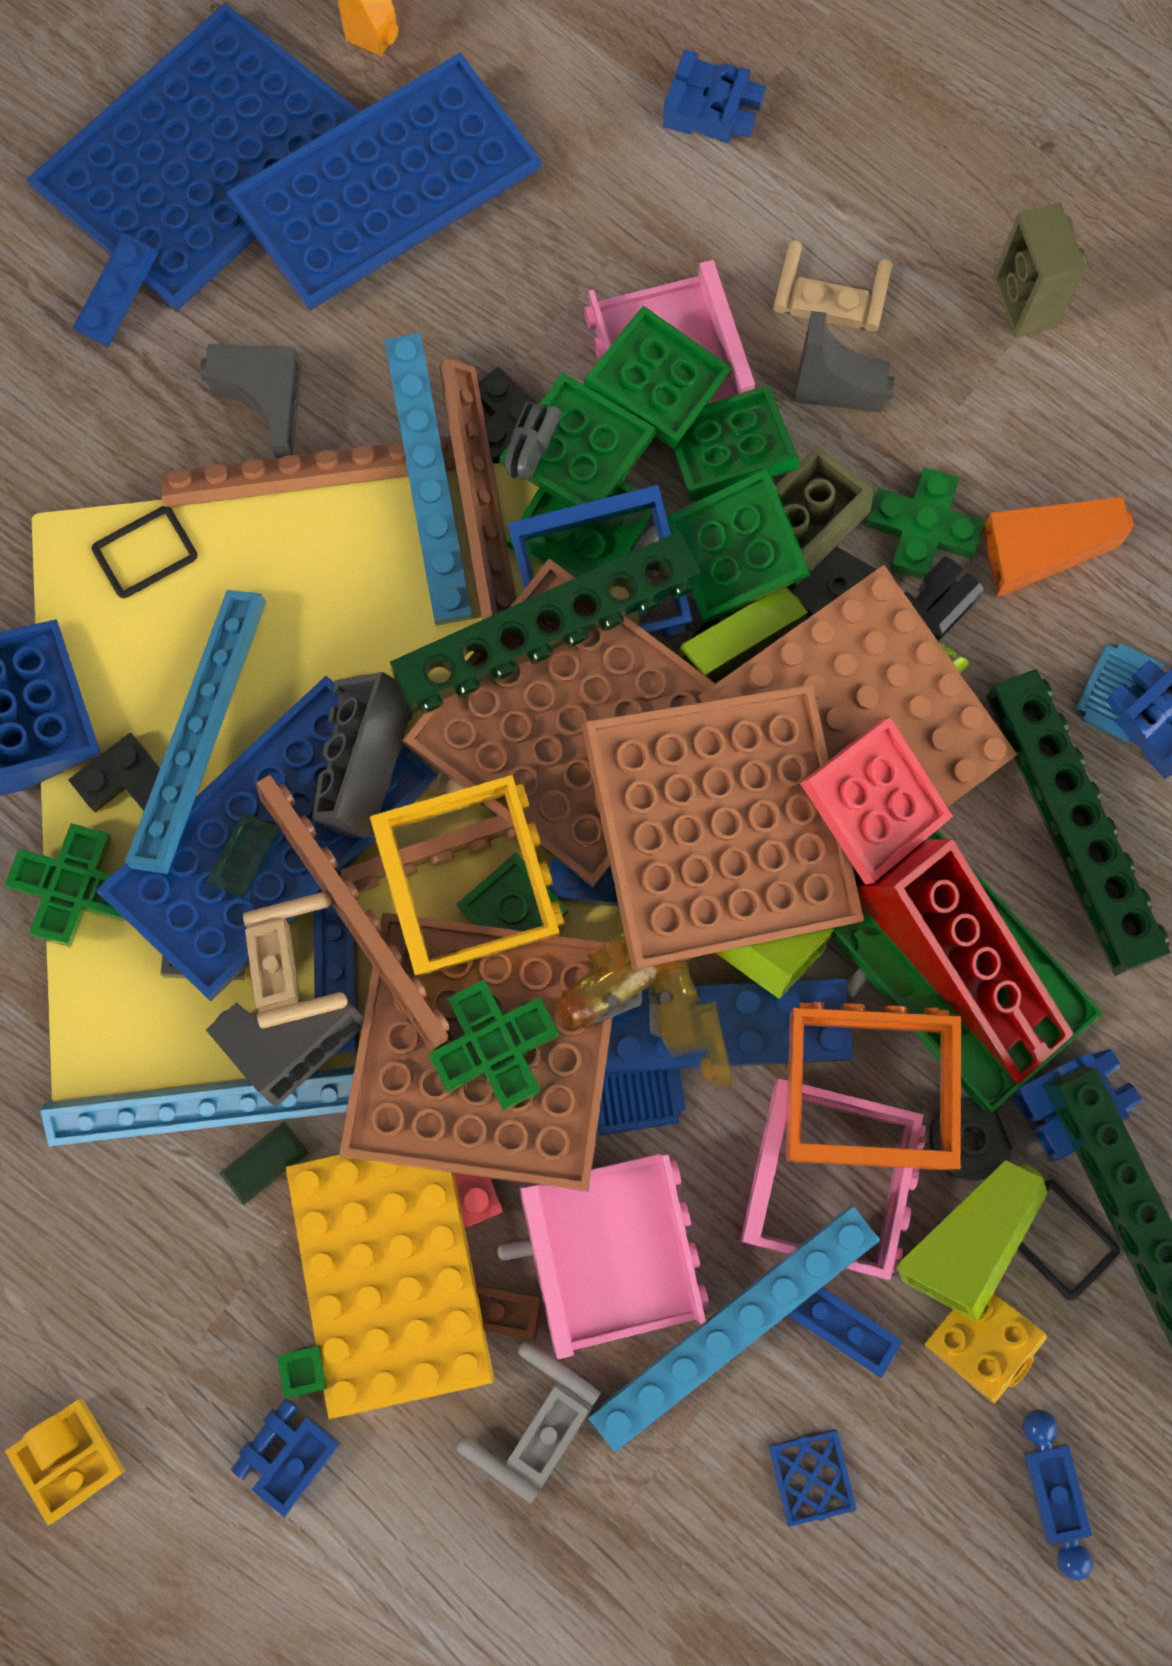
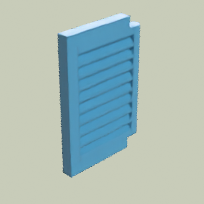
[1075,643,1165,742]

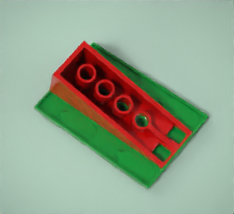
[831,829,1103,1112]

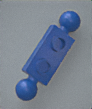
[1023,1409,1093,1581]

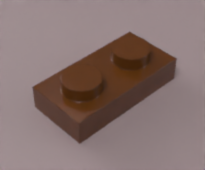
[475,1285,543,1340]

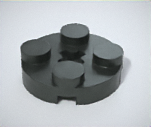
[929,1097,1014,1181]

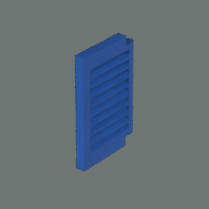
[598,1069,686,1135]

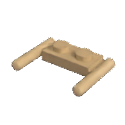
[773,240,892,332]
[243,892,347,1029]

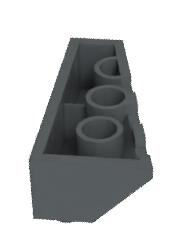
[312,672,413,839]

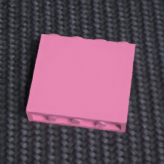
[584,260,755,404]
[519,1152,709,1359]

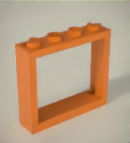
[786,1002,961,1171]

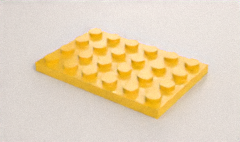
[286,1155,495,1419]

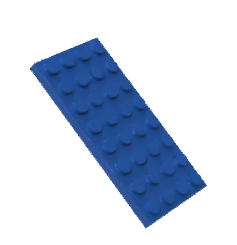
[226,52,542,311]
[96,676,437,1002]

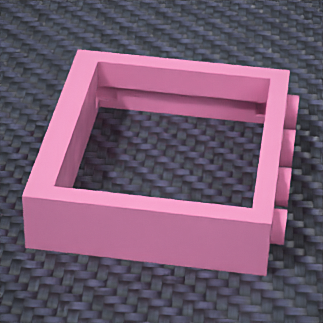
[739,1078,926,1280]

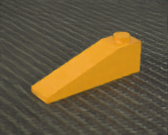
[338,0,398,56]

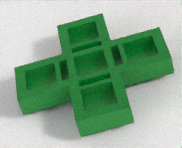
[865,467,985,580]
[5,823,124,947]
[428,980,559,1111]

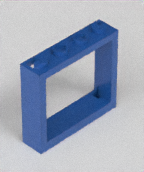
[508,485,692,638]

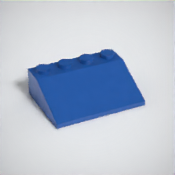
[0,619,100,796]

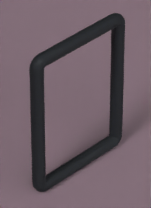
[92,506,197,598]
[1018,1180,1120,1300]

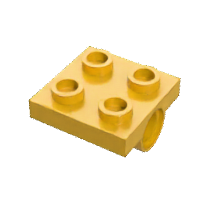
[924,1293,1047,1404]
[5,1398,126,1526]

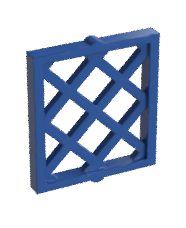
[769,1430,857,1527]

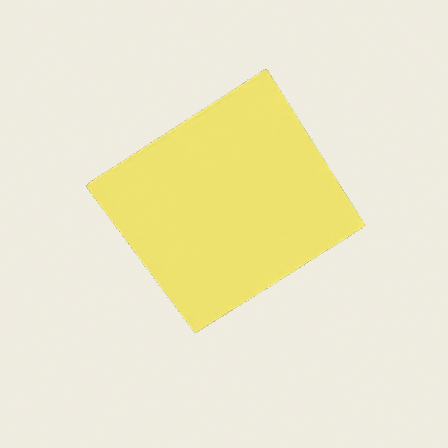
[32,463,687,1101]

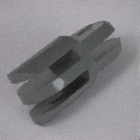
[505,401,561,480]

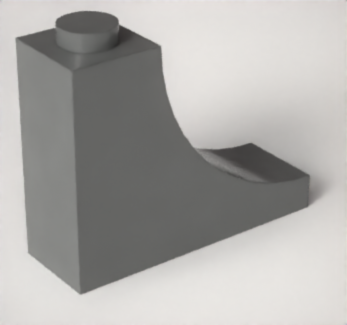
[794,311,894,413]
[200,344,301,458]
[206,1000,364,1108]

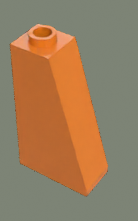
[982,497,1133,597]

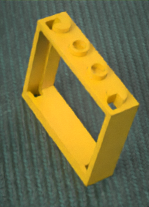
[370,775,565,977]

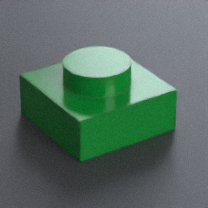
[277,1346,327,1399]

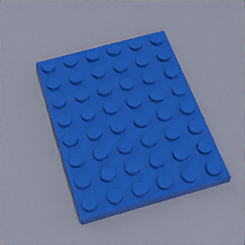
[26,3,361,312]

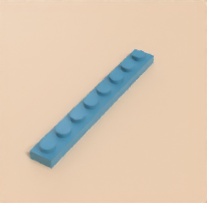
[384,333,472,626]
[125,590,266,874]
[40,1067,355,1147]
[588,1204,880,1453]

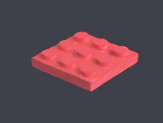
[800,717,953,884]

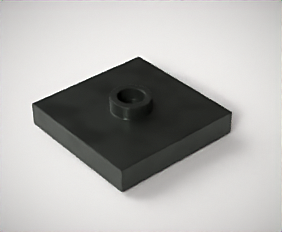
[791,546,877,617]

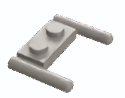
[456,1341,602,1504]

